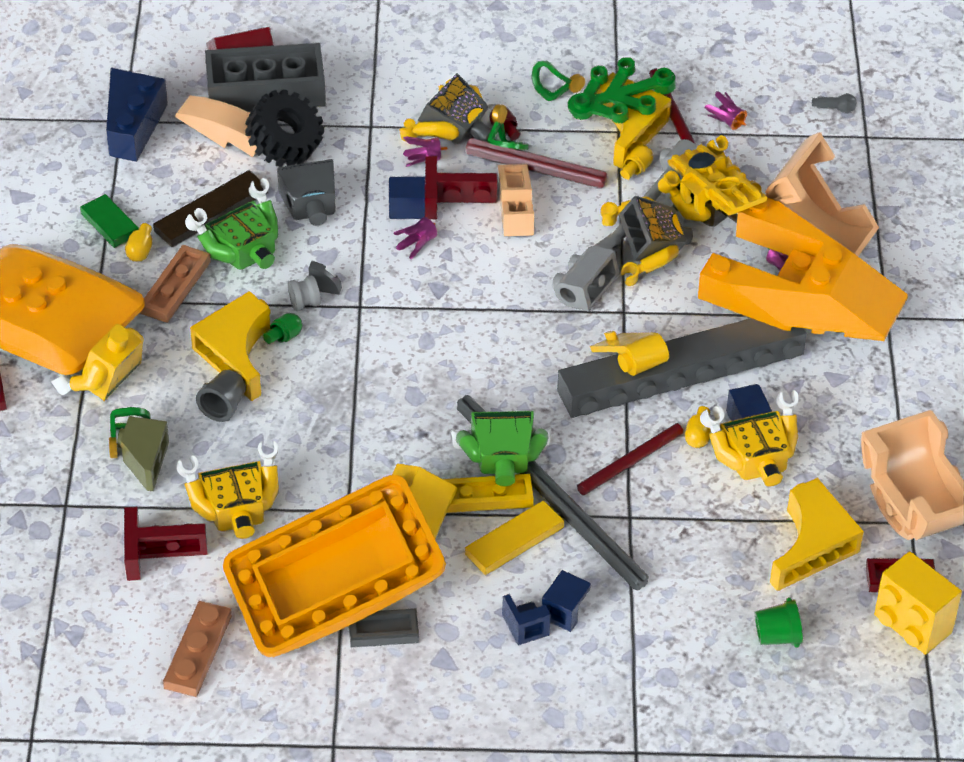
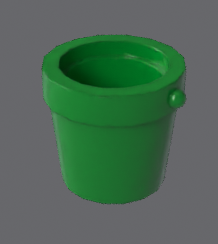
[755,597,803,648]

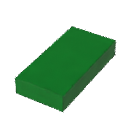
[80,194,139,248]

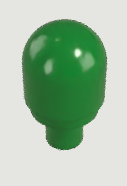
[263,313,303,344]

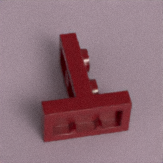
[425,156,497,219]
[124,507,208,581]

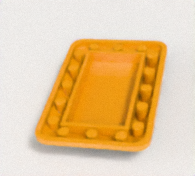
[0,244,145,375]
[223,475,446,657]

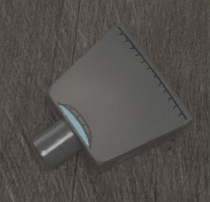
[277,159,336,226]

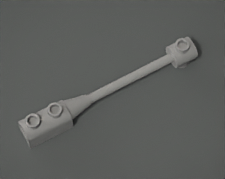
[553,140,697,312]

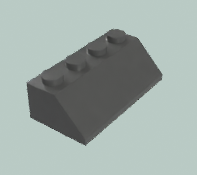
[205,43,326,112]

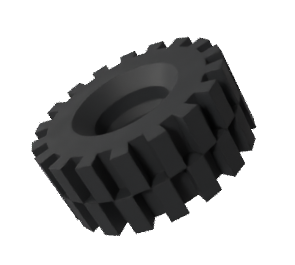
[245,89,324,167]

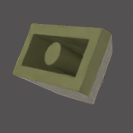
[117,416,169,491]

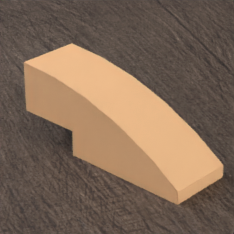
[175,95,257,157]
[498,164,534,236]

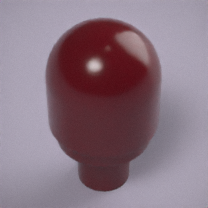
[489,107,521,141]

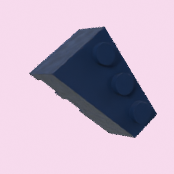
[106,68,168,162]

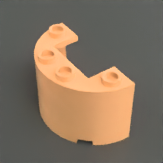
[765,132,879,256]
[861,410,964,540]

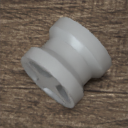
[288,275,321,311]

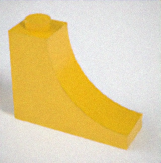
[596,72,671,169]
[190,291,271,401]
[770,478,864,591]

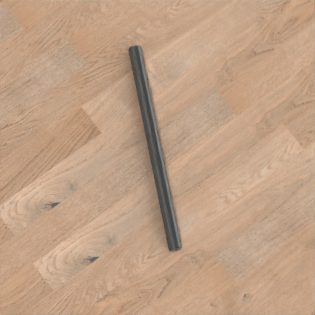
[457,395,649,590]

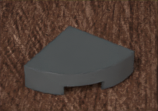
[309,261,342,295]

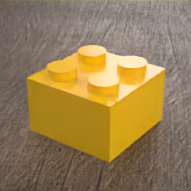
[874,551,962,655]

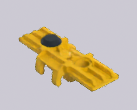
[667,144,767,216]

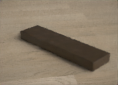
[153,170,268,247]

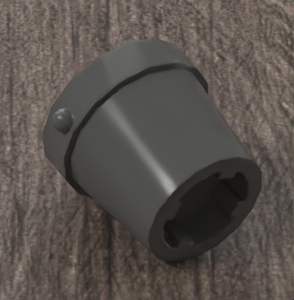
[196,370,246,422]

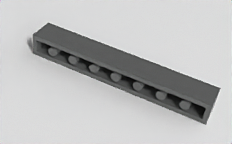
[557,318,807,418]

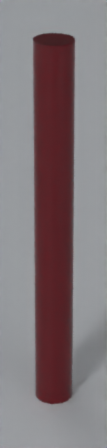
[649,68,696,144]
[577,423,683,496]

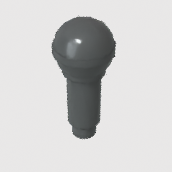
[812,93,857,114]

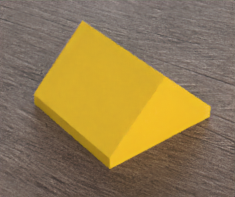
[392,463,457,538]

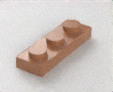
[140,245,211,323]
[163,601,232,697]

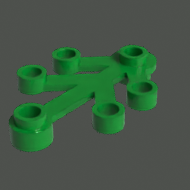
[567,57,676,123]

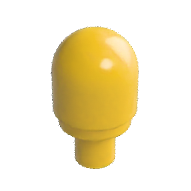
[620,145,654,180]
[125,223,153,262]
[685,406,711,448]

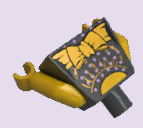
[399,73,492,144]
[601,196,693,286]

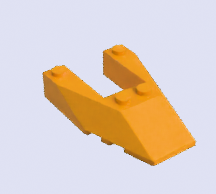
[698,197,908,341]

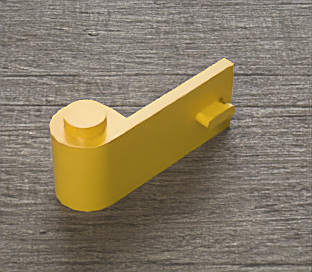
[590,331,669,376]

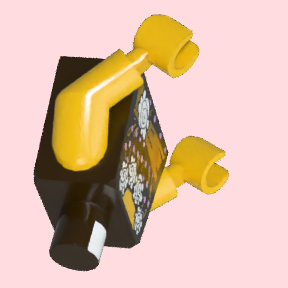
[658,135,738,227]

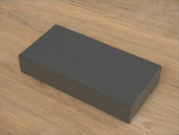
[349,609,419,648]

